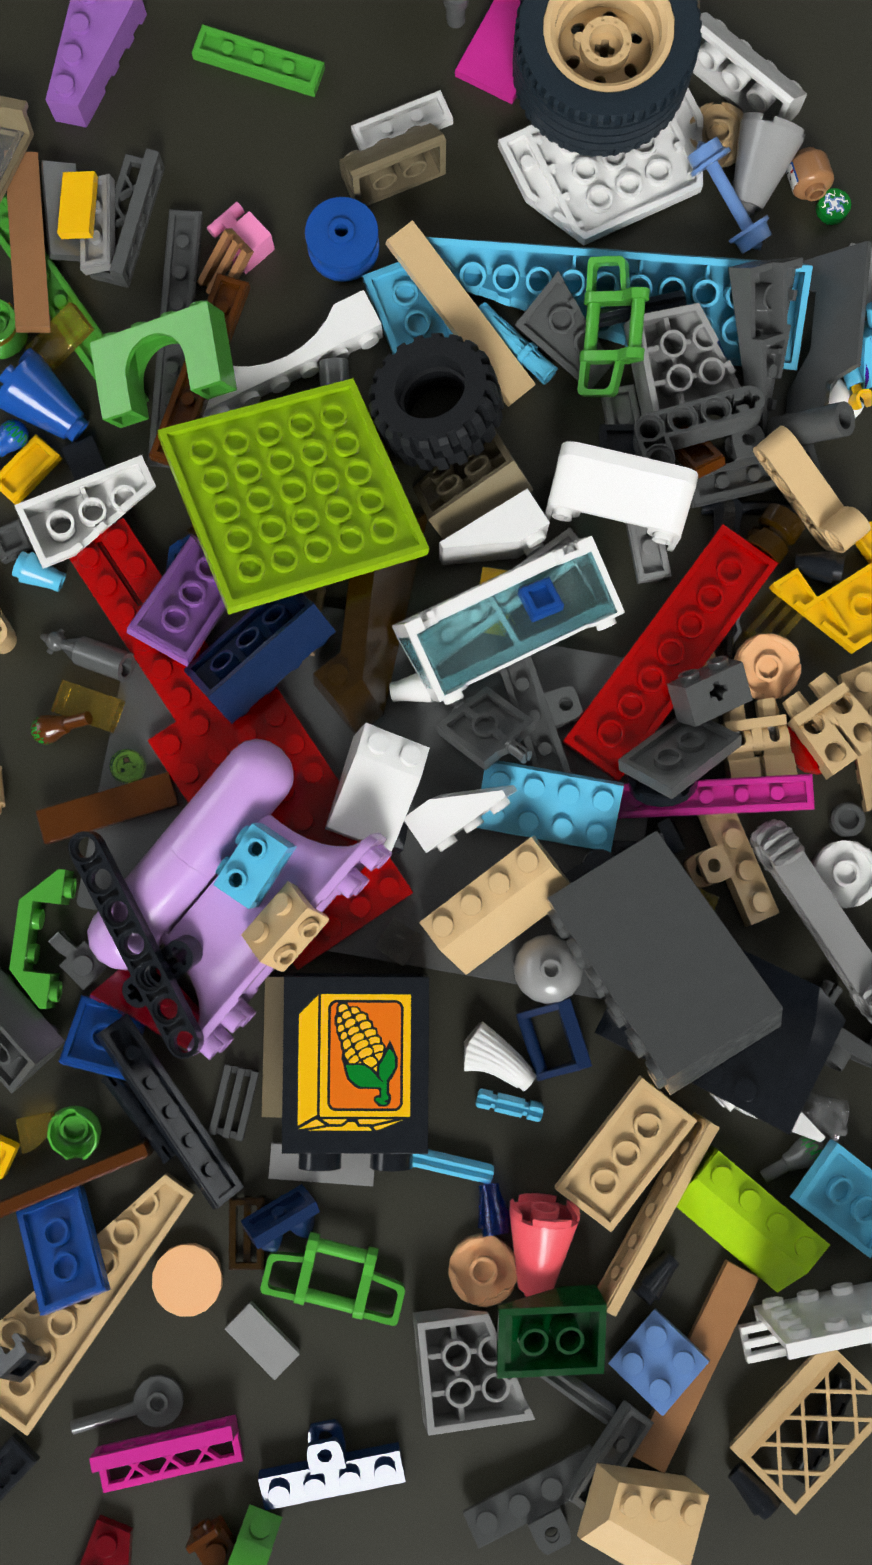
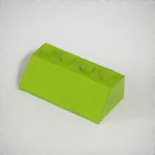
[676,1145,830,1293]

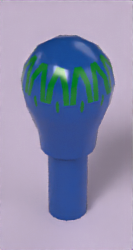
[0,419,29,457]

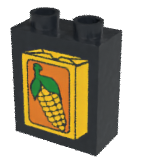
[282,973,429,1172]

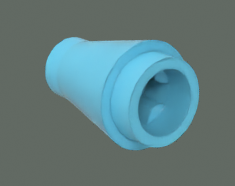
[12,551,66,592]

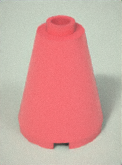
[509,1193,580,1297]

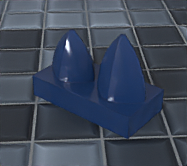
[240,1184,320,1252]

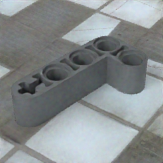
[633,385,765,464]

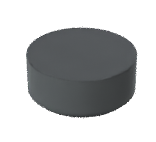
[828,802,866,837]

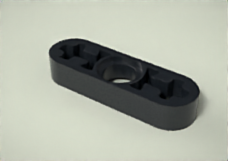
[122,935,203,1008]

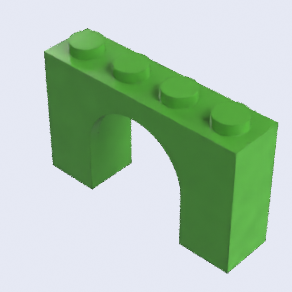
[90,301,237,428]

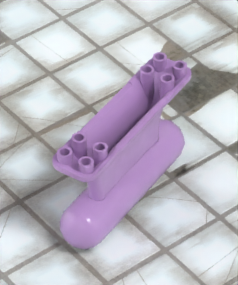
[87,739,393,1060]

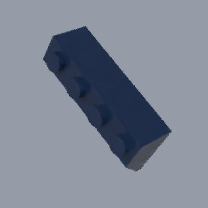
[184,593,336,724]

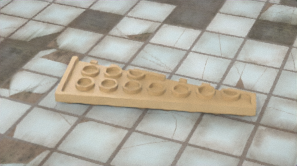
[0,1172,196,1436]

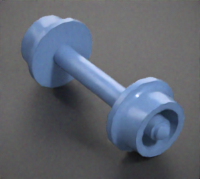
[687,137,772,254]

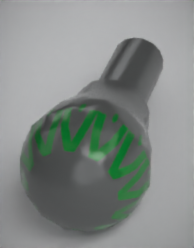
[760,1136,824,1183]

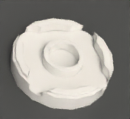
[811,840,872,908]

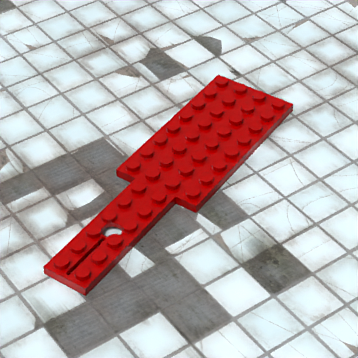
[69,518,413,970]

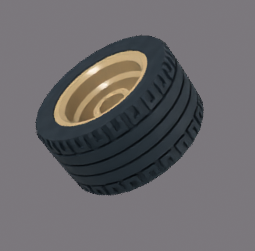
[512,0,702,157]

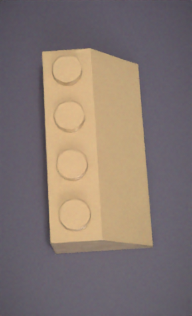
[419,836,571,975]

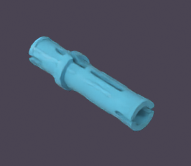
[478,302,558,385]

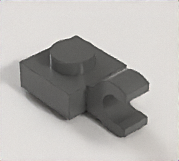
[48,931,109,990]

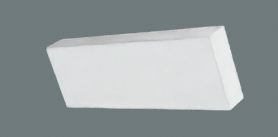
[351,90,453,151]

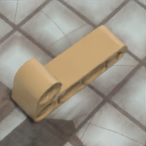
[753,425,871,553]

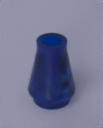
[478,1182,510,1237]

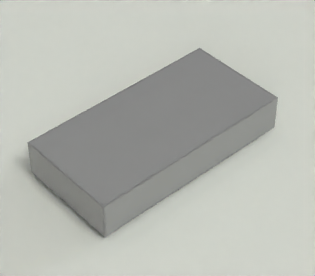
[225,1301,301,1380]

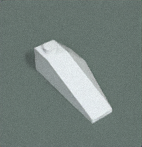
[14,455,156,569]

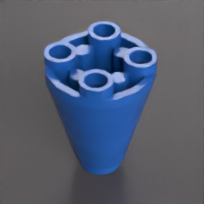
[0,348,89,442]

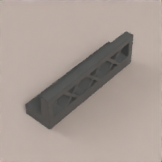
[90,148,165,288]

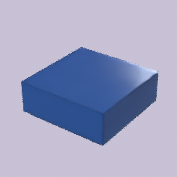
[518,577,564,623]

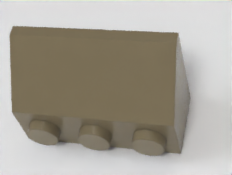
[339,123,446,206]

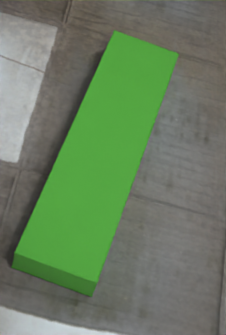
[192,24,325,97]

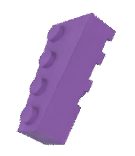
[45,0,147,127]

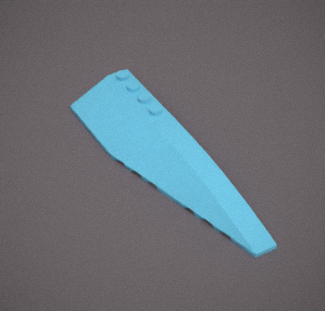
[426,237,813,370]

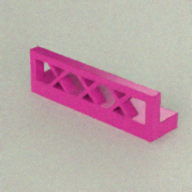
[89,1414,244,1493]

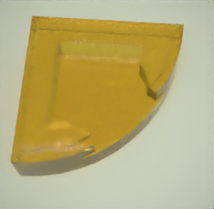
[16,1111,54,1154]

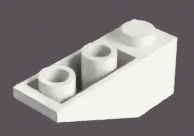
[404,785,517,853]

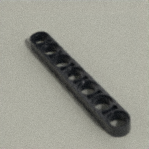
[68,831,204,1059]

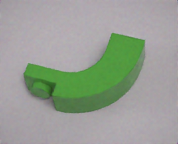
[227,1504,283,1565]

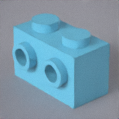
[213,823,297,909]

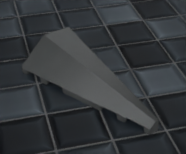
[728,257,803,438]

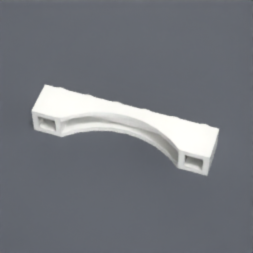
[203,290,383,418]

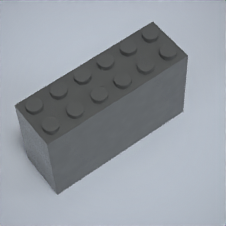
[547,831,783,1095]

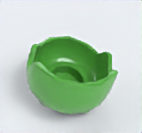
[47,1106,102,1160]

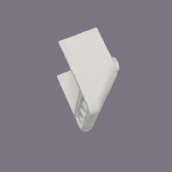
[545,441,698,552]

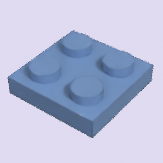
[608,1308,710,1416]

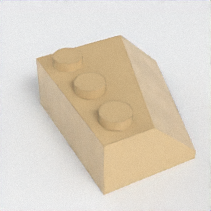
[577,1463,709,1565]

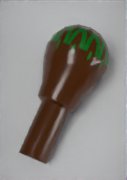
[31,711,93,745]

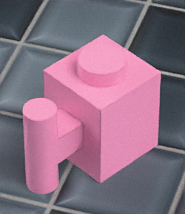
[207,202,275,275]

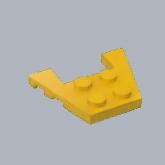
[769,521,872,654]

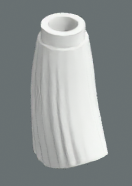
[464,1021,537,1091]

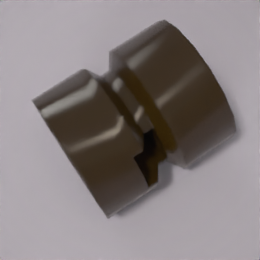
[744,503,805,568]

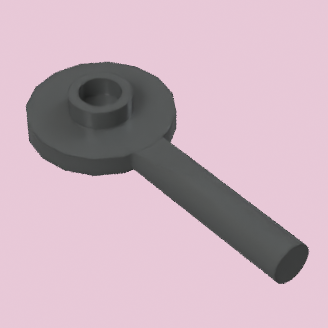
[70,1374,184,1435]

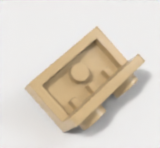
[241,881,329,972]

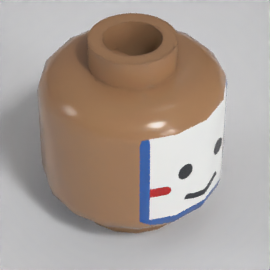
[786,147,834,201]

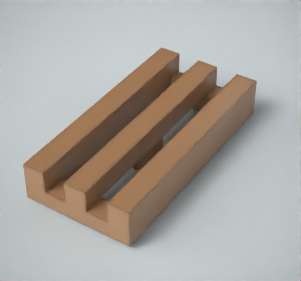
[197,228,254,294]

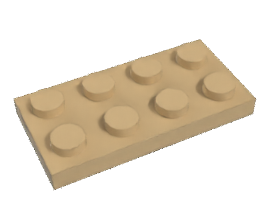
[555,1075,697,1232]

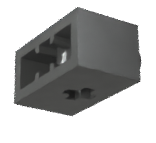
[667,656,753,727]

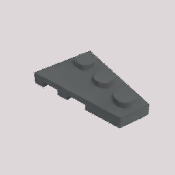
[515,271,612,389]

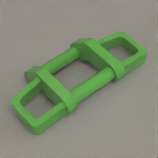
[577,256,650,397]
[260,1232,405,1326]

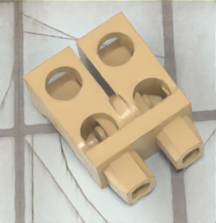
[782,672,872,780]

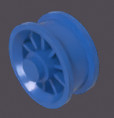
[305,197,380,282]

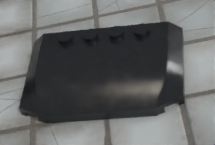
[594,950,846,1135]

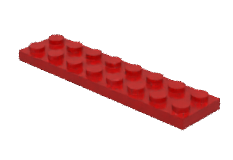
[563,524,779,782]

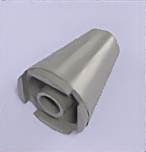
[733,112,806,215]

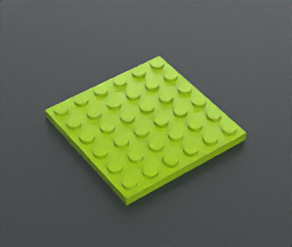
[158,378,429,615]

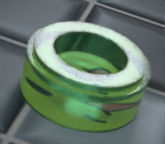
[109,749,146,784]

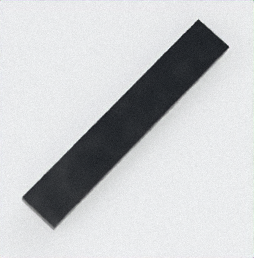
[95,1014,244,1210]

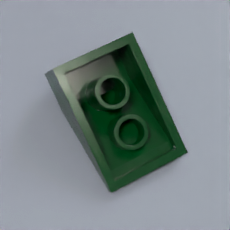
[496,1285,607,1379]

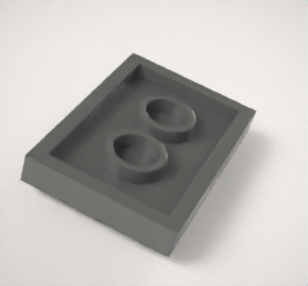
[618,717,741,799]

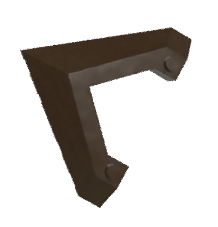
[187,513,427,734]

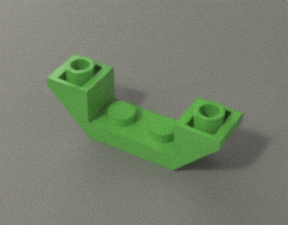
[9,869,77,1009]

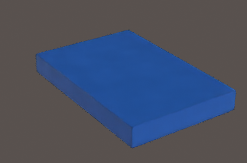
[16,1185,111,1316]

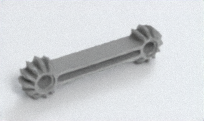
[750,819,872,1023]

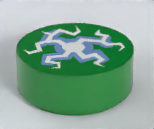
[816,188,851,225]

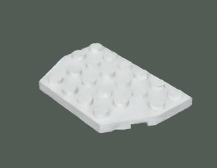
[498,88,703,246]

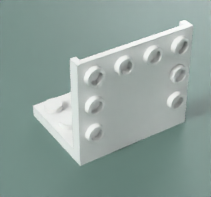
[753,1282,872,1360]

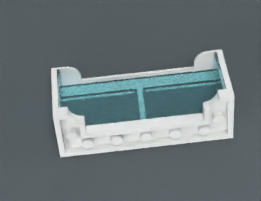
[392,536,625,705]

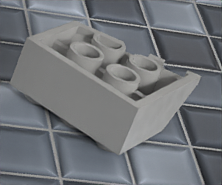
[623,303,741,416]
[412,1308,535,1436]

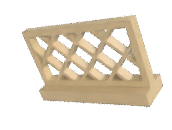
[730,1350,872,1515]

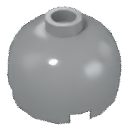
[513,934,583,1004]

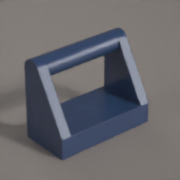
[515,998,592,1081]

